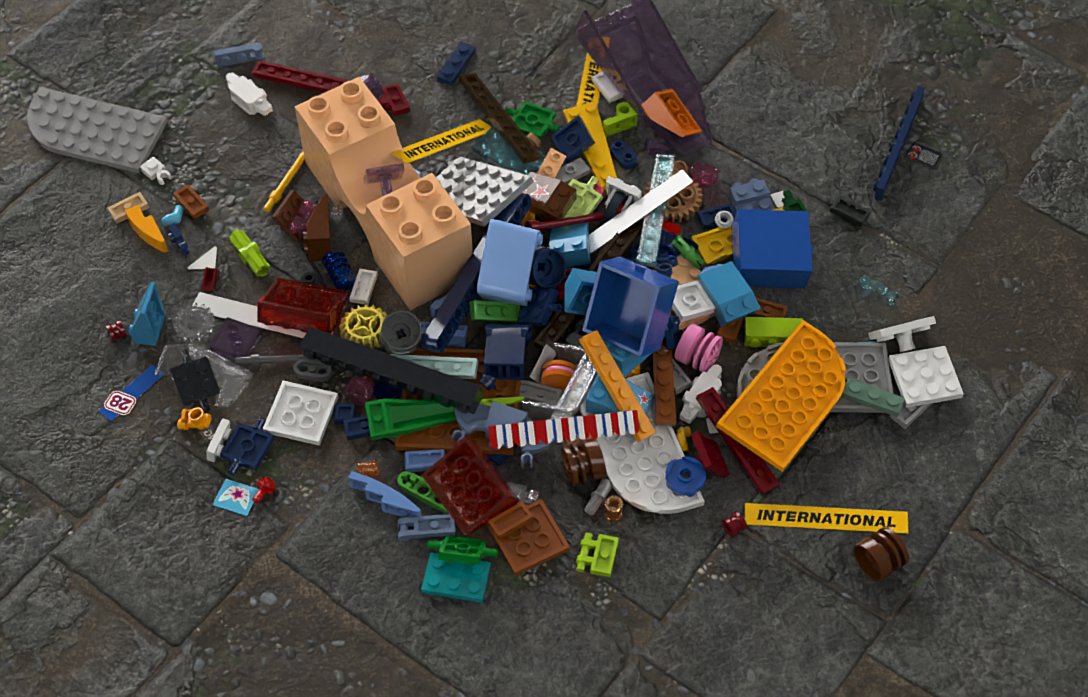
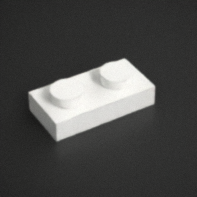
[207,418,232,462]

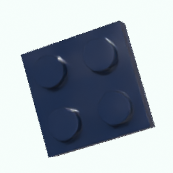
[551,115,596,164]

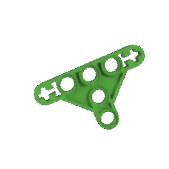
[397,459,483,528]

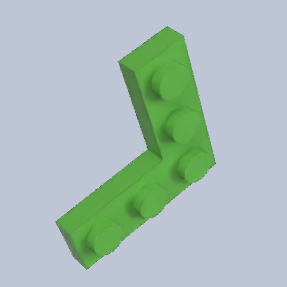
[469,300,521,323]

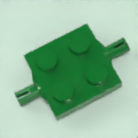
[505,101,561,140]
[427,535,498,566]

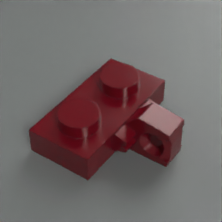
[377,83,410,116]

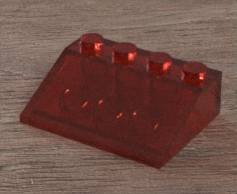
[257,278,349,334]
[422,436,520,536]

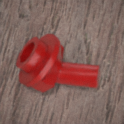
[252,476,277,504]

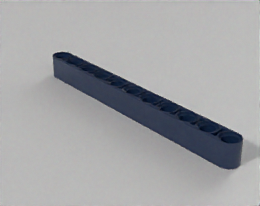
[421,193,532,353]

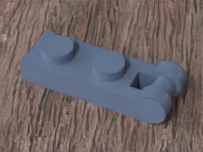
[214,43,265,67]
[398,514,456,541]

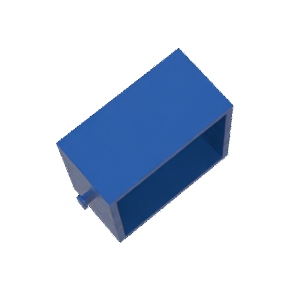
[732,209,813,289]
[582,256,679,357]

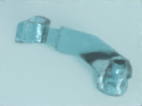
[860,276,899,305]

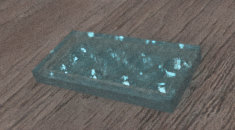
[472,125,547,175]

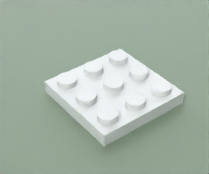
[888,346,964,408]
[263,381,339,446]

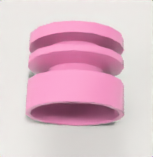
[675,323,723,373]

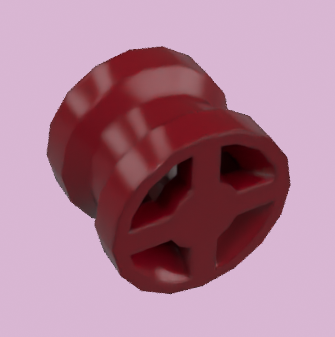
[105,320,127,343]
[722,511,747,537]

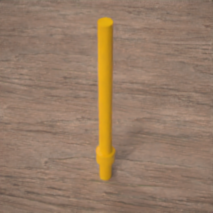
[263,151,305,213]

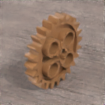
[644,171,703,223]

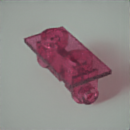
[290,200,318,239]

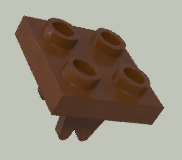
[272,190,314,242]

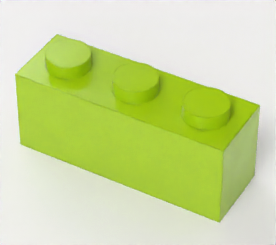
[744,317,803,348]

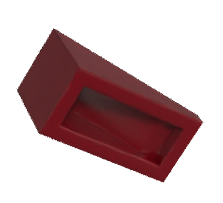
[201,267,220,292]

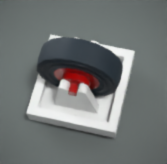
[605,176,642,222]

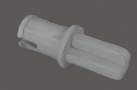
[584,479,613,516]

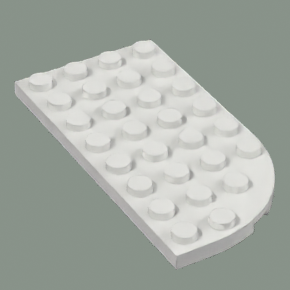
[575,372,704,514]

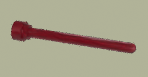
[524,213,605,231]

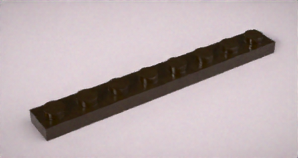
[459,73,540,163]

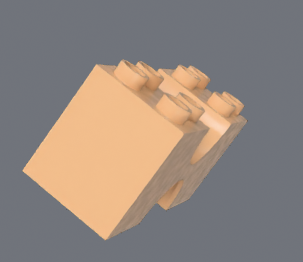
[295,77,473,310]

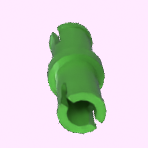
[672,235,705,269]

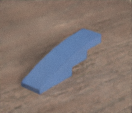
[349,471,421,518]

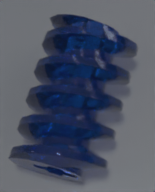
[322,251,356,292]

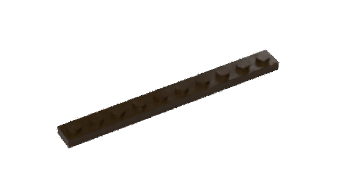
[534,218,647,350]

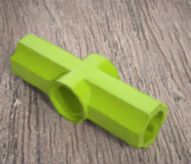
[229,229,271,277]

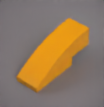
[125,205,168,253]

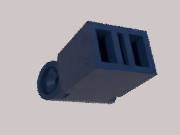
[484,324,532,380]

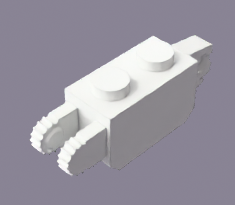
[226,73,273,116]
[680,364,722,424]

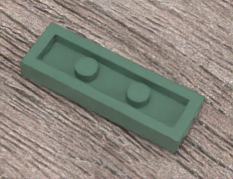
[841,378,904,417]

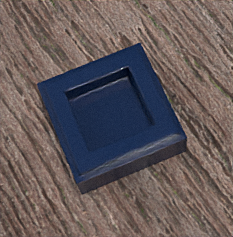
[334,403,356,424]

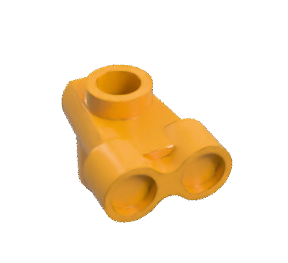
[177,407,212,430]

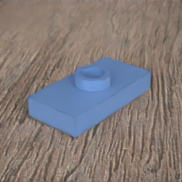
[405,449,446,472]

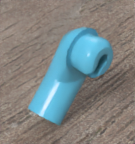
[161,205,184,226]

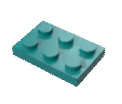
[421,552,491,603]

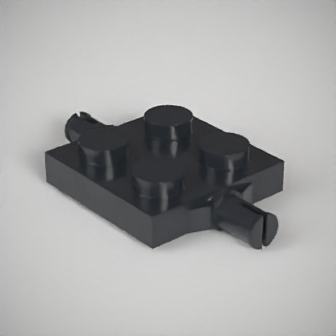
[170,349,221,413]

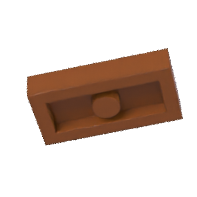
[173,184,209,220]

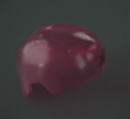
[691,161,719,186]
[346,377,374,407]

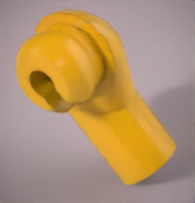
[676,426,691,452]

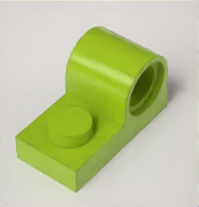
[603,102,638,137]

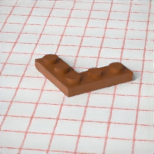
[717,297,788,345]

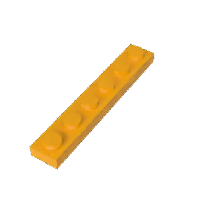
[579,330,656,443]

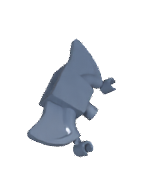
[452,401,555,468]

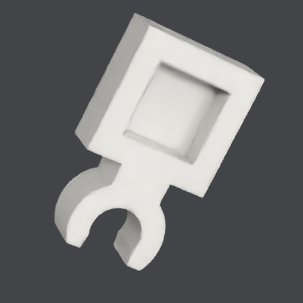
[140,156,171,185]

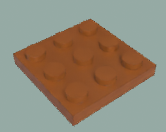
[487,499,570,576]

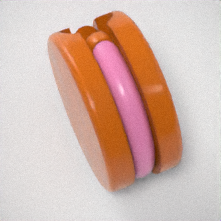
[541,360,577,391]

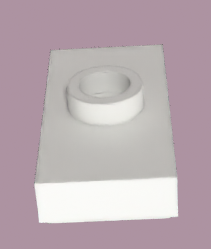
[592,70,625,103]
[350,268,378,305]

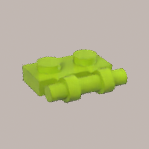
[576,533,619,577]

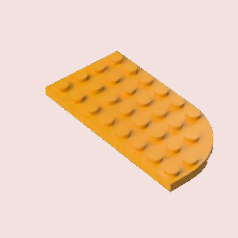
[716,320,846,472]

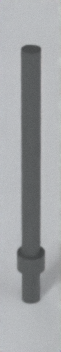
[236,354,320,366]

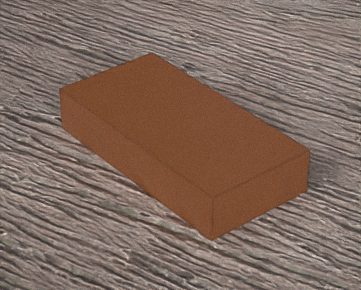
[488,501,534,540]

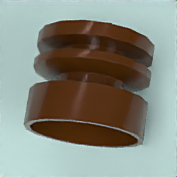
[561,437,607,487]
[853,527,909,582]

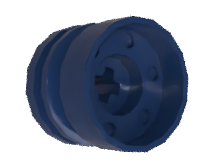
[528,246,567,288]

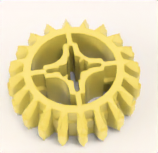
[339,304,387,349]

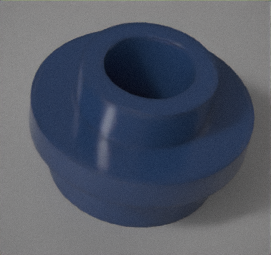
[479,373,496,391]

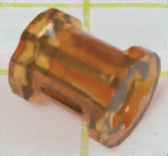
[357,459,379,477]
[605,496,623,521]

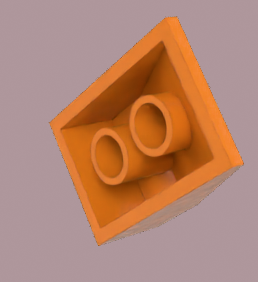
[641,89,702,137]

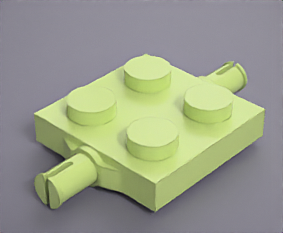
[563,176,603,219]

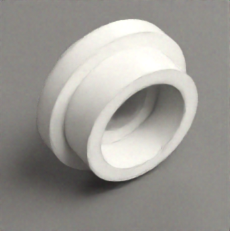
[715,211,733,229]

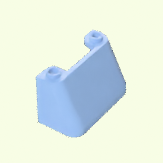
[477,219,543,306]

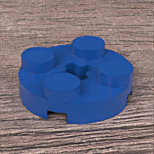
[665,456,706,497]

